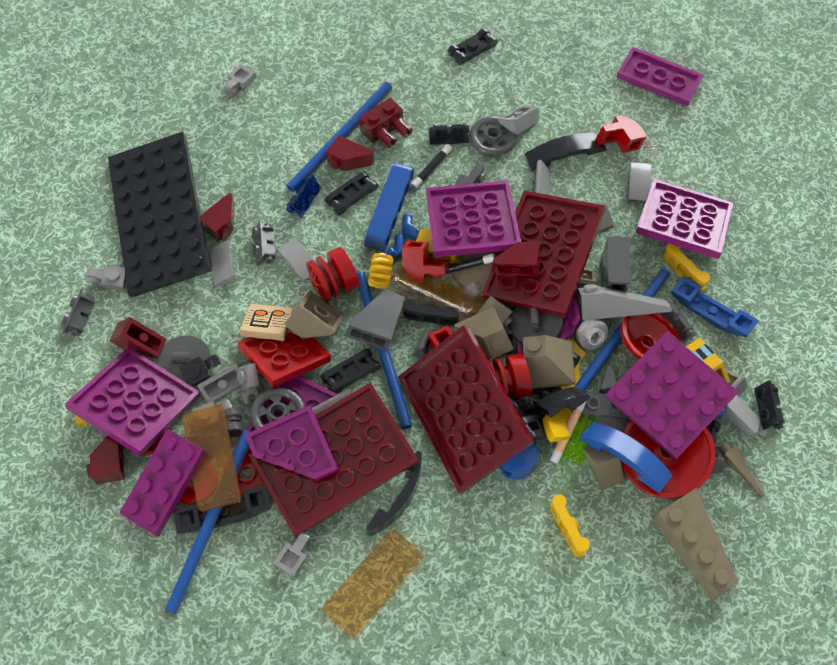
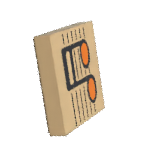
[240,303,293,341]

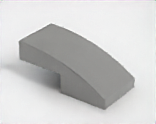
[627,162,651,203]
[277,238,316,282]

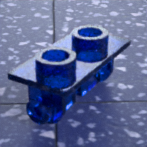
[286,174,321,218]

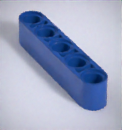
[364,163,414,252]

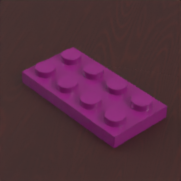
[616,47,704,106]
[119,429,207,536]

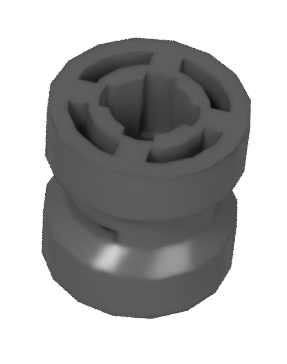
[219,408,244,438]

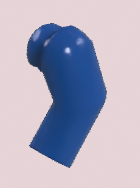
[402,214,419,240]
[384,234,405,261]

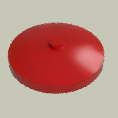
[620,421,715,499]

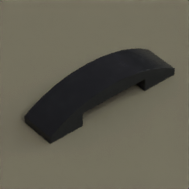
[525,133,606,170]
[366,450,422,536]
[173,485,272,534]

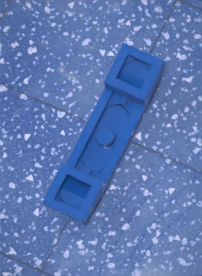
[671,276,759,338]
[580,422,672,493]

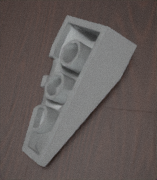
[576,284,672,320]

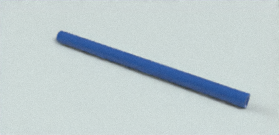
[286,82,392,192]
[574,268,670,392]
[357,272,412,430]
[165,430,250,614]

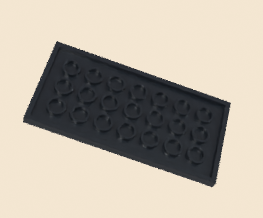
[108,131,211,297]

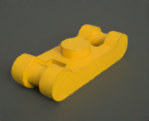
[663,244,710,292]
[550,494,590,557]

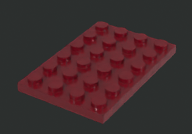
[481,190,606,318]
[398,325,535,493]
[249,382,419,537]

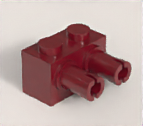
[359,97,413,148]

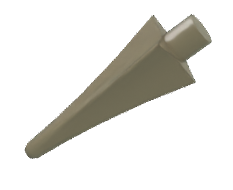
[718,441,765,497]

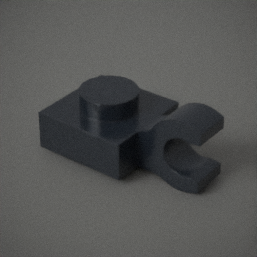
[179,354,222,387]

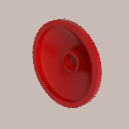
[620,313,682,359]

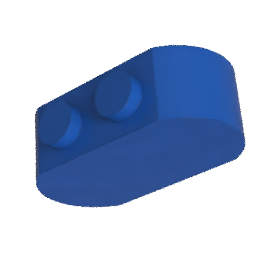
[499,441,539,480]

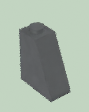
[345,290,405,351]

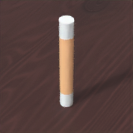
[549,402,586,464]

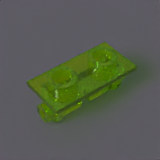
[562,415,593,465]

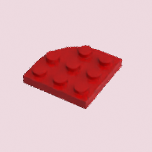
[238,332,331,387]

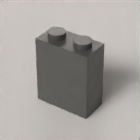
[601,236,631,292]

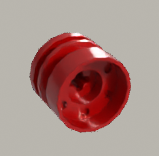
[306,247,360,303]
[488,353,532,400]

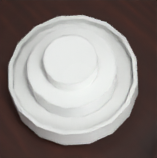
[576,319,608,350]

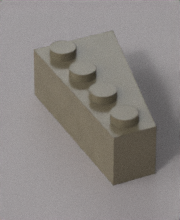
[653,488,739,601]

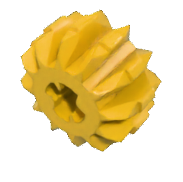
[368,253,393,289]

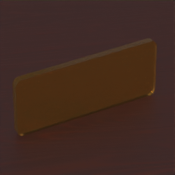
[391,265,487,316]
[182,405,241,512]
[323,530,423,636]

